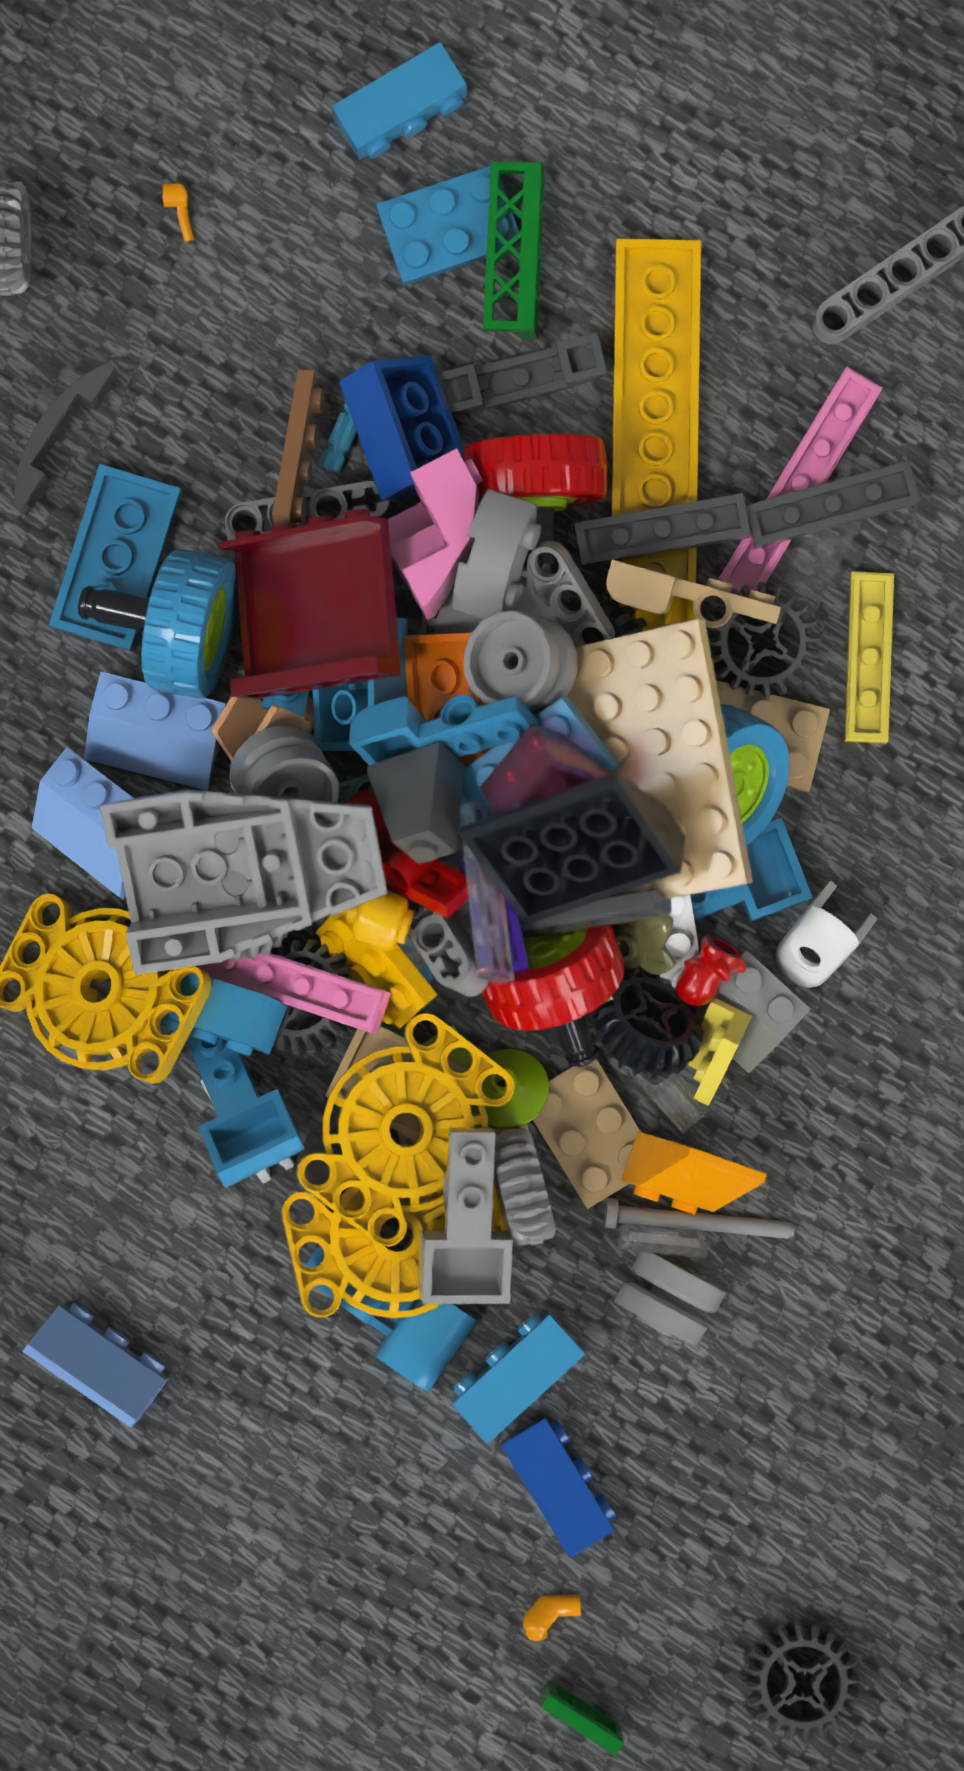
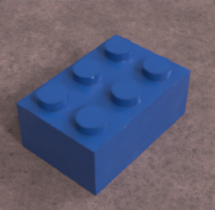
[339,355,464,501]

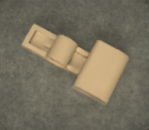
[606,560,782,628]

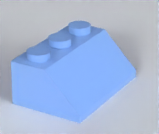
[84,672,227,791]
[32,747,134,900]
[22,1302,169,1427]

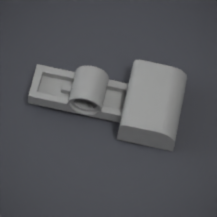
[418,1128,513,1304]

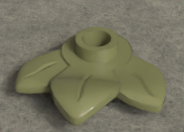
[614,915,676,975]

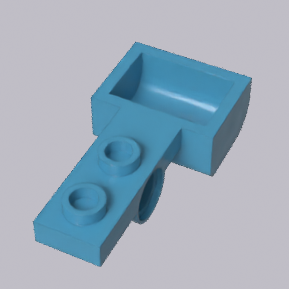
[349,694,538,765]
[690,817,813,923]
[187,1037,306,1188]
[305,1245,478,1392]

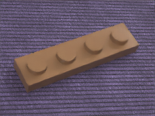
[272,369,325,525]

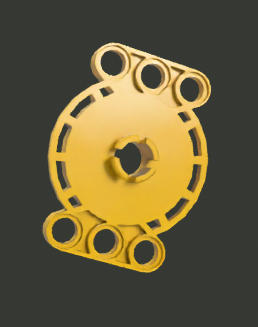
[0,894,212,1084]
[297,1013,514,1247]
[281,1179,506,1318]

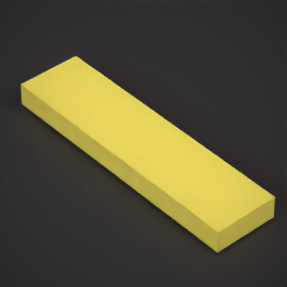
[844,572,894,744]

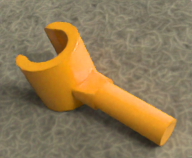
[163,183,195,243]

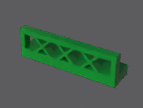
[483,162,545,339]

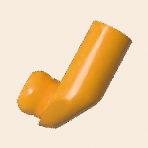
[523,1594,581,1641]

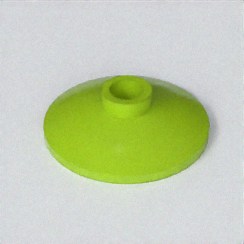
[470,1049,549,1129]

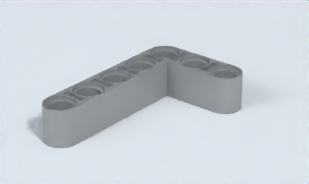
[813,206,964,344]

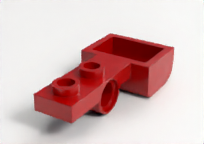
[345,791,476,919]

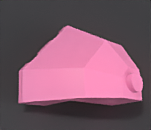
[388,449,483,620]

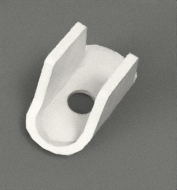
[775,881,878,988]

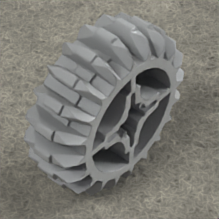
[0,179,32,296]
[494,1128,556,1246]

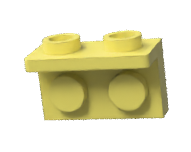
[688,998,752,1106]

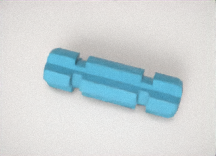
[319,401,357,474]

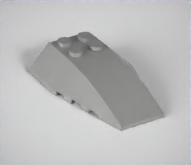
[99,790,387,975]

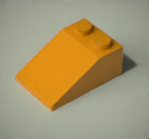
[621,1131,767,1215]

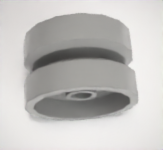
[464,611,578,713]
[230,725,339,803]
[614,1247,726,1347]

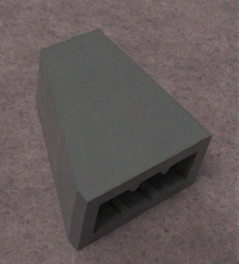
[367,742,465,864]

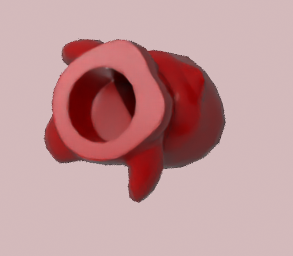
[676,934,746,1006]

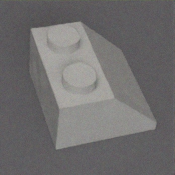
[696,950,811,1074]

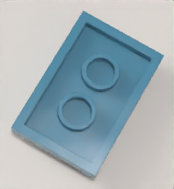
[376,166,521,286]

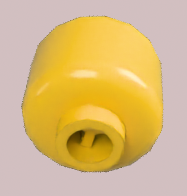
[346,891,414,951]

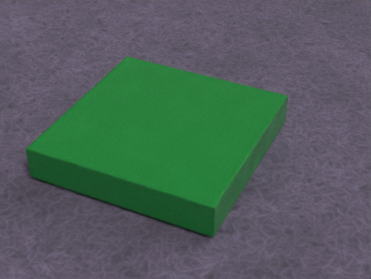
[540,1680,624,1756]

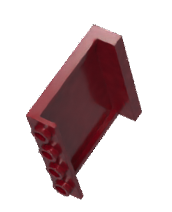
[219,509,401,700]

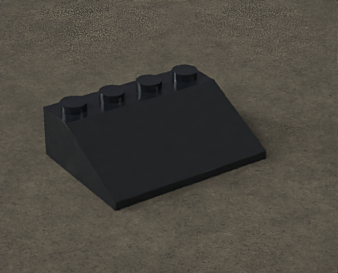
[458,772,686,925]

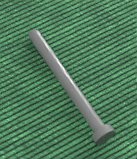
[604,1198,795,1239]

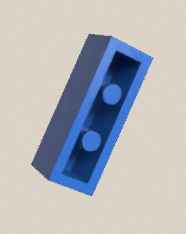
[501,1415,616,1558]

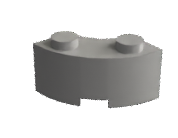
[452,489,541,619]

